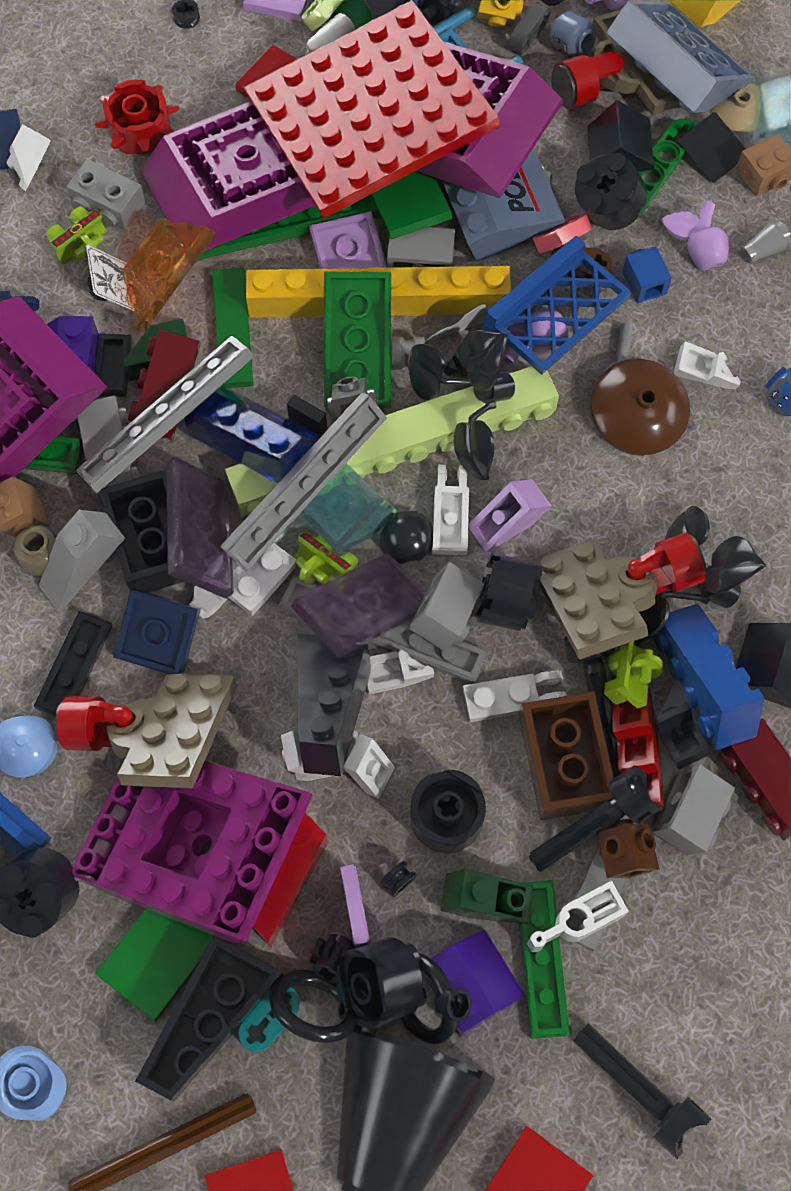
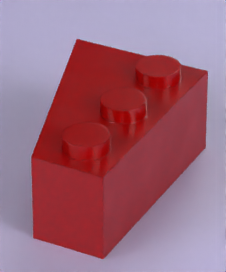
[253,812,328,948]

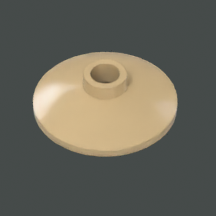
[711,83,772,132]

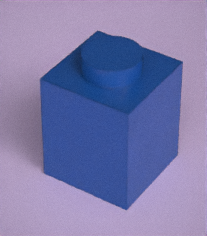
[622,246,672,303]

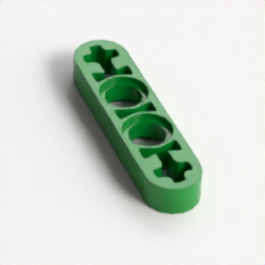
[638,119,695,215]

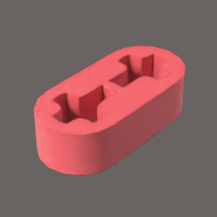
[532,213,592,253]

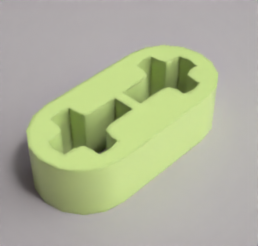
[301,0,343,31]

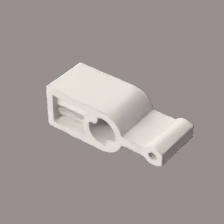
[527,881,629,952]

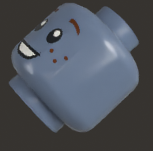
[550,11,596,58]

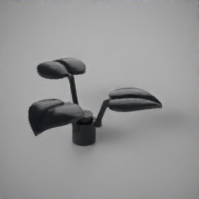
[409,330,515,480]
[634,506,766,646]

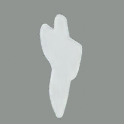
[425,305,494,344]

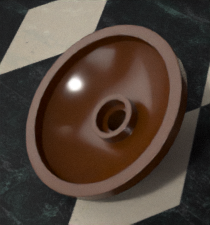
[591,359,690,456]

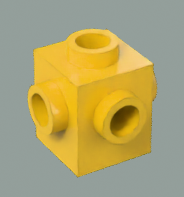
[476,0,524,28]

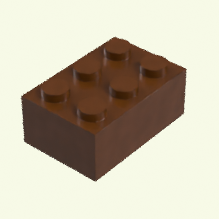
[519,691,614,821]

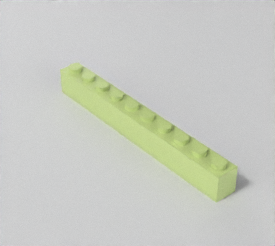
[225,366,559,517]

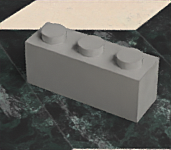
[77,396,141,507]

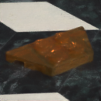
[122,218,217,333]

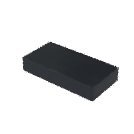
[94,334,132,397]

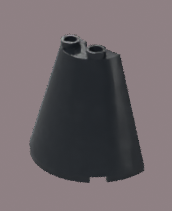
[337,1025,495,1191]

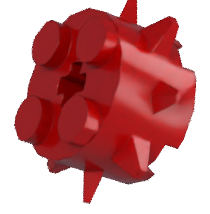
[95,79,180,155]

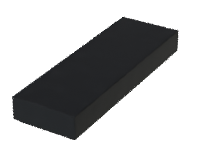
[34,611,112,716]

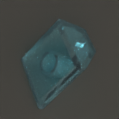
[299,463,398,553]

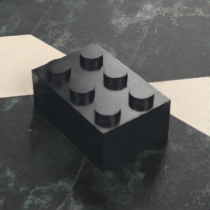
[100,469,199,593]

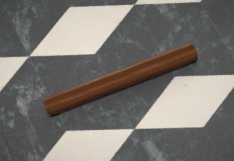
[68,1093,257,1191]

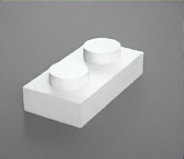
[344,734,395,799]

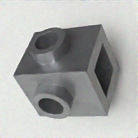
[327,377,378,419]

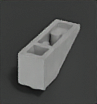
[38,509,125,611]

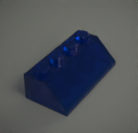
[184,388,321,483]

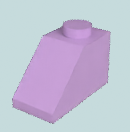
[468,480,552,552]

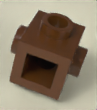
[597,819,659,879]

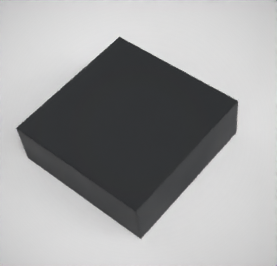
[287,395,328,438]

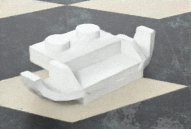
[189,524,297,619]

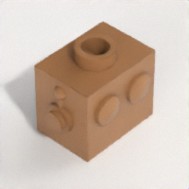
[736,134,791,197]
[0,476,50,537]

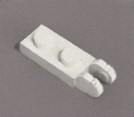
[432,464,469,556]
[463,670,567,723]

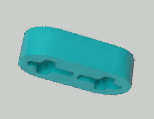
[238,988,300,1053]

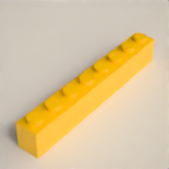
[246,266,511,318]

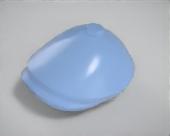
[0,715,58,778]
[0,1045,67,1121]

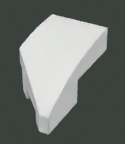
[6,124,51,191]
[674,341,741,390]
[367,649,434,694]

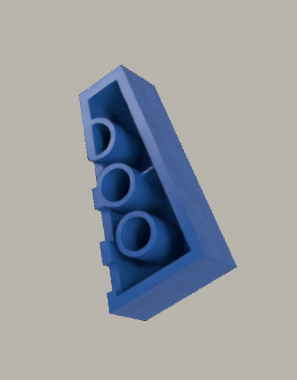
[654,604,765,750]

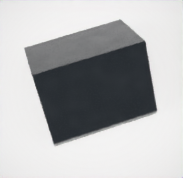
[587,100,654,172]
[735,623,791,709]

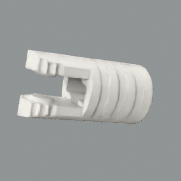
[305,13,356,55]

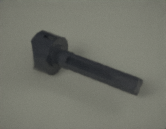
[564,636,618,764]
[529,765,663,872]
[573,1023,712,1159]

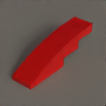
[611,675,664,811]

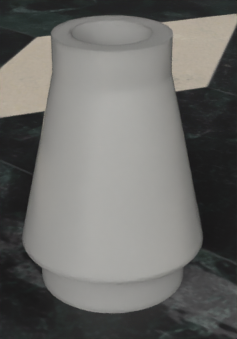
[741,221,791,264]

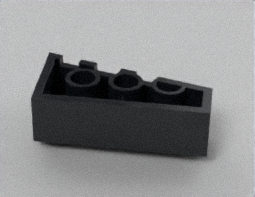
[297,633,371,776]
[135,936,283,1101]

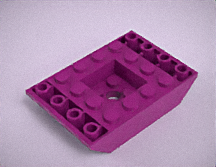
[416,42,563,198]
[141,101,315,258]
[0,296,107,483]
[72,761,313,943]

